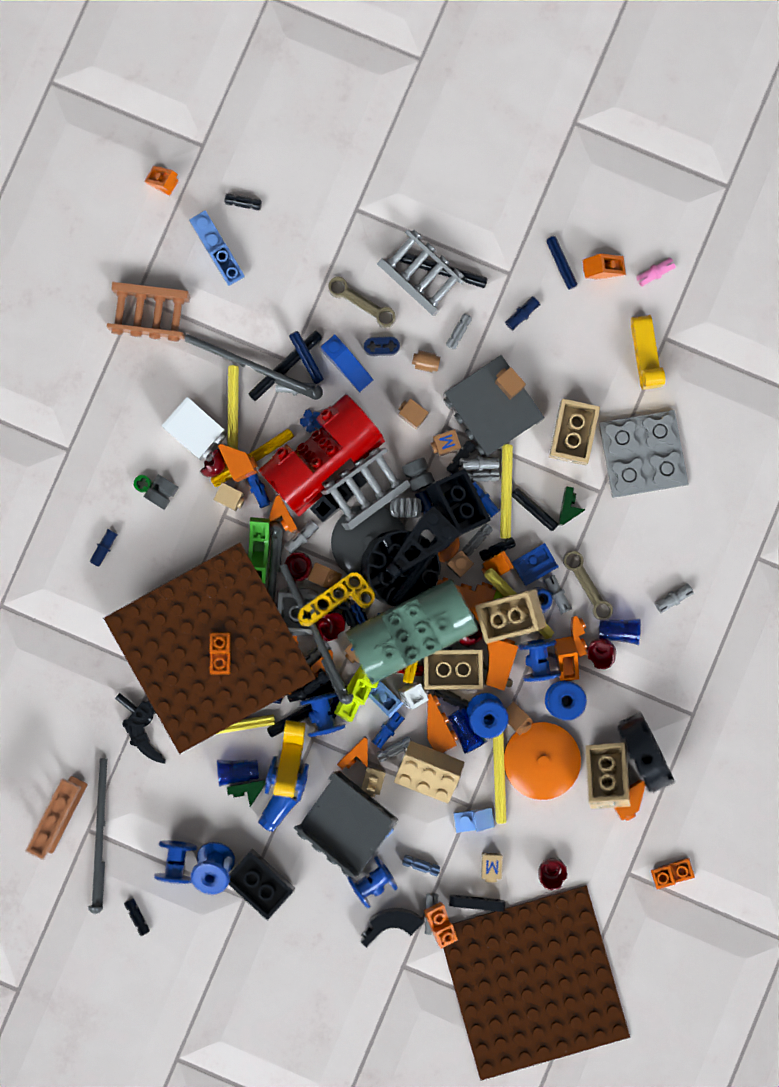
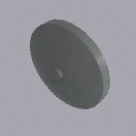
[331,505,406,576]

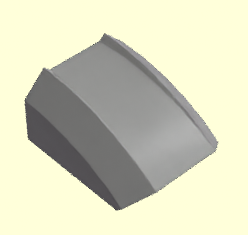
[277,587,317,636]

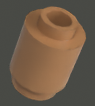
[412,350,440,372]

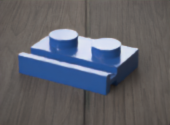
[511,543,559,586]

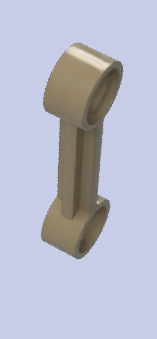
[328,277,395,328]
[563,551,613,620]

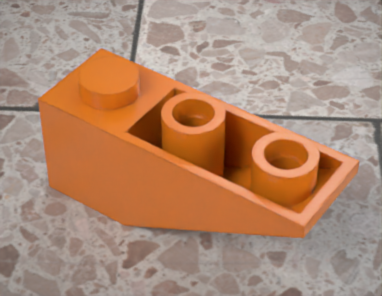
[427,693,458,753]

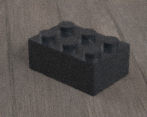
[426,469,491,536]
[229,848,295,921]

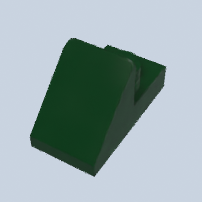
[558,486,586,526]
[227,779,266,807]

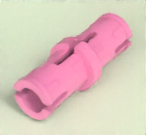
[636,258,676,287]

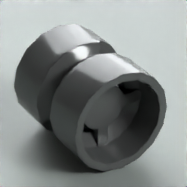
[402,458,435,492]
[143,474,179,510]

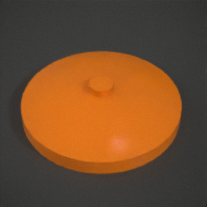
[504,722,581,800]

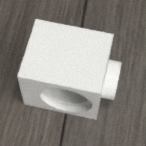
[397,681,428,710]

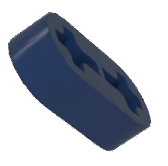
[364,337,400,356]

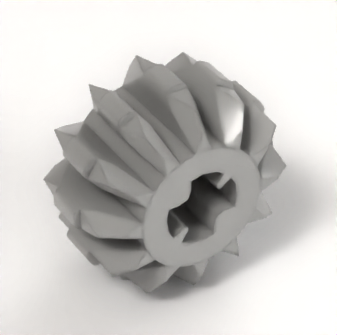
[390,498,422,518]

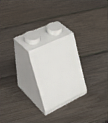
[162,397,226,460]

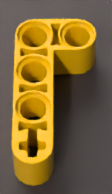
[630,315,665,390]
[298,572,375,626]
[274,720,306,798]

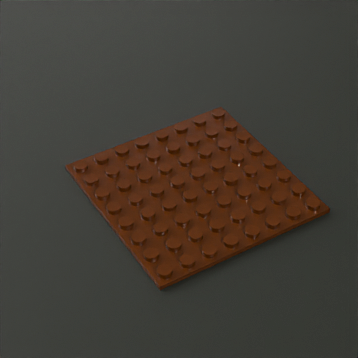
[103,542,316,754]
[443,885,630,1081]

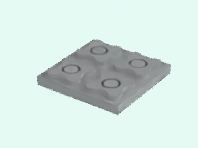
[599,410,689,498]

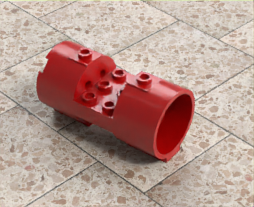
[258,394,385,517]

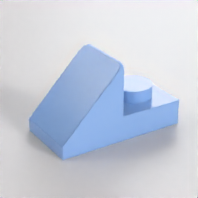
[368,681,403,717]
[454,807,494,833]

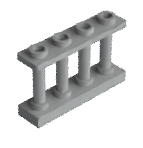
[377,229,465,316]
[321,447,411,530]

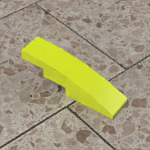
[334,665,379,722]

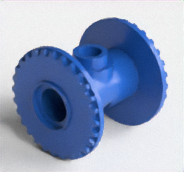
[518,639,561,682]
[545,681,587,720]
[300,693,345,737]
[466,693,508,738]
[265,756,309,802]
[154,840,197,884]
[191,842,235,895]
[347,856,398,908]

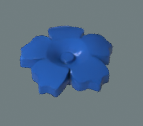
[300,409,321,433]

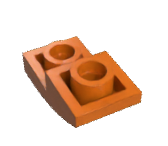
[571,616,587,657]
[210,633,230,675]
[651,858,695,889]
[424,902,458,949]

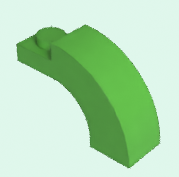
[248,517,270,584]

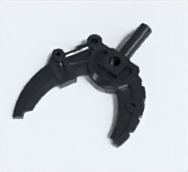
[115,693,166,764]

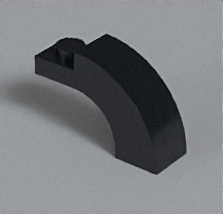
[310,472,368,522]
[361,908,424,948]

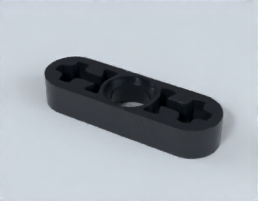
[449,895,506,912]

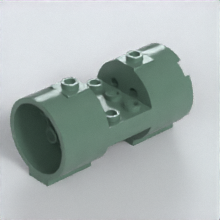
[345,578,478,684]

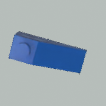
[321,334,373,393]

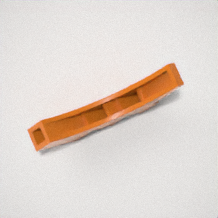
[437,577,518,691]

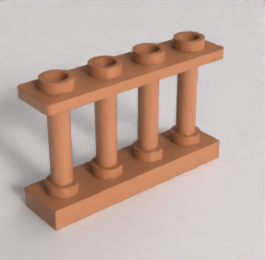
[107,282,190,342]
[25,776,88,860]

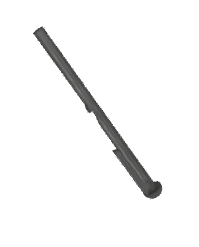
[185,335,323,400]
[268,522,284,602]
[280,564,354,704]
[88,758,108,914]

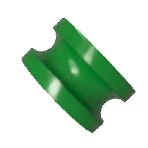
[134,475,152,493]

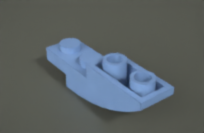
[189,210,245,286]

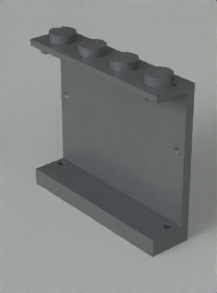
[443,355,545,458]
[294,771,399,878]

